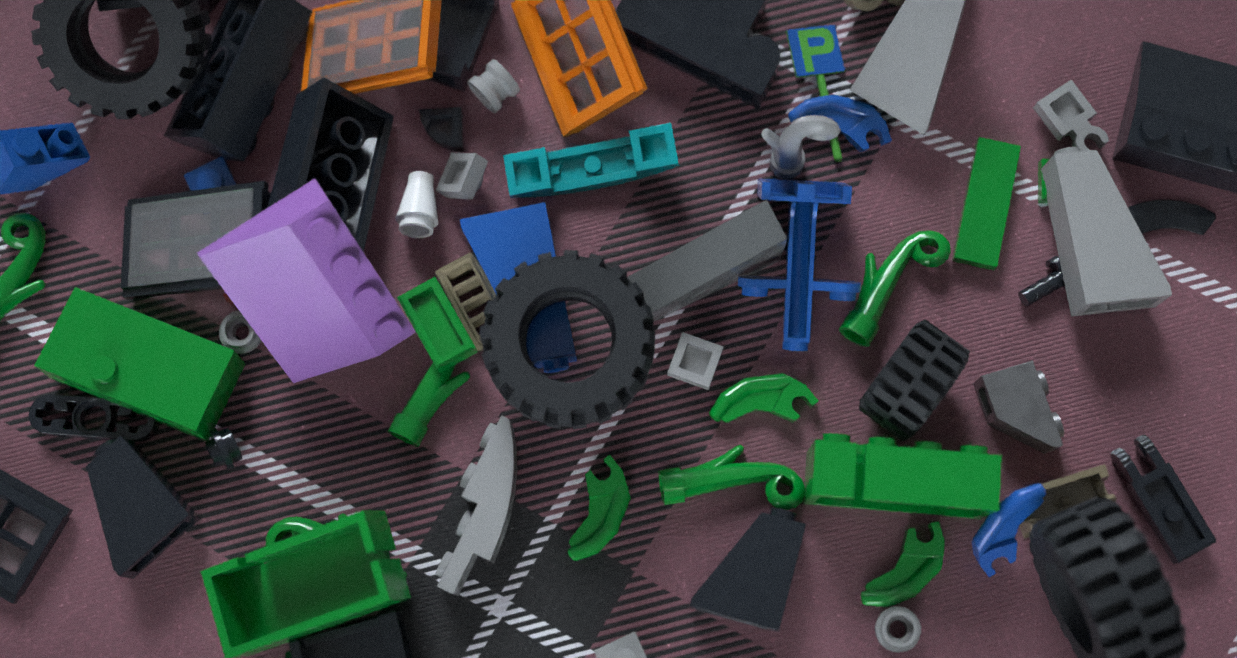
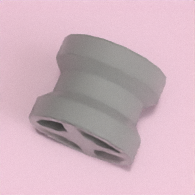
[467,59,520,113]

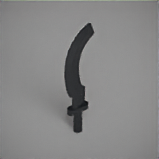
[1018,200,1216,307]

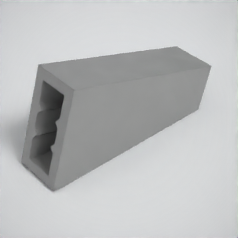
[850,0,967,135]
[1041,147,1172,317]

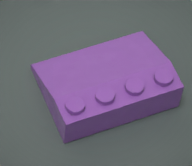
[197,179,416,383]

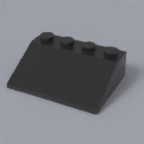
[1112,41,1237,193]

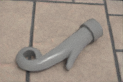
[761,115,841,180]

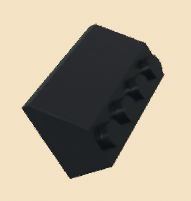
[164,0,313,162]
[267,77,394,252]

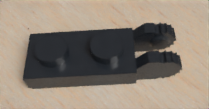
[1110,435,1217,564]

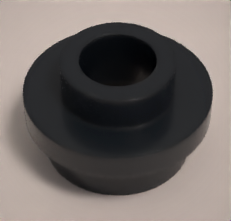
[205,427,243,470]

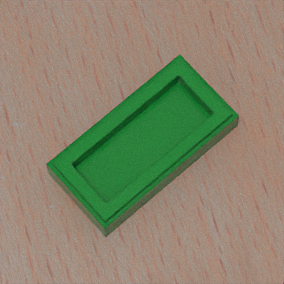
[397,277,478,374]

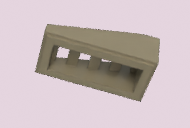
[435,252,496,352]

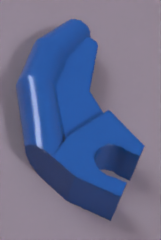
[788,94,892,153]
[972,483,1047,577]

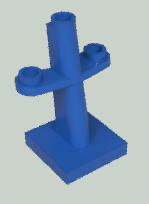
[738,178,861,351]

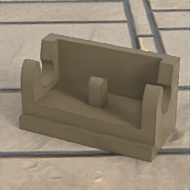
[1019,464,1116,539]

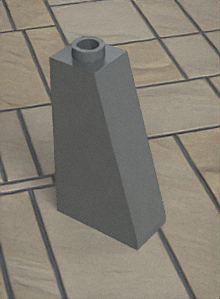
[627,200,787,322]

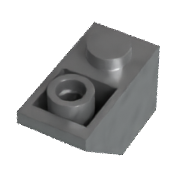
[973,360,1064,454]

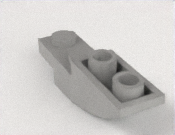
[436,415,517,596]

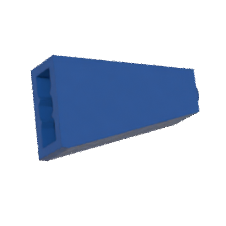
[460,202,577,373]

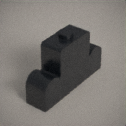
[615,0,780,110]

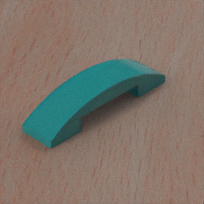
[503,123,679,198]

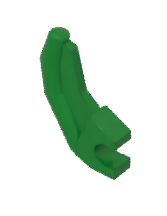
[709,373,819,423]
[568,455,631,561]
[860,521,945,608]

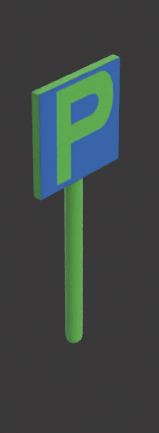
[786,24,845,162]

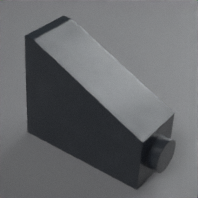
[86,436,201,579]
[689,508,806,632]

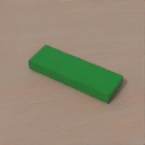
[952,137,1021,271]

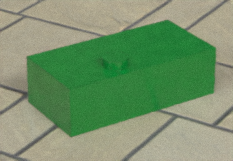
[34,287,245,442]

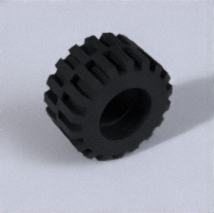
[859,319,970,442]

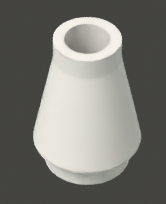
[395,171,438,238]

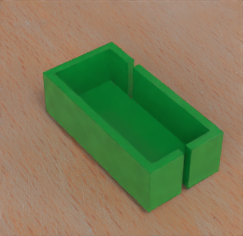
[803,433,1001,519]
[201,510,411,658]

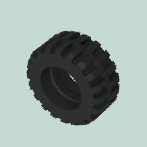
[31,0,212,119]
[480,250,655,429]
[1029,497,1187,658]

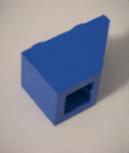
[0,122,91,195]

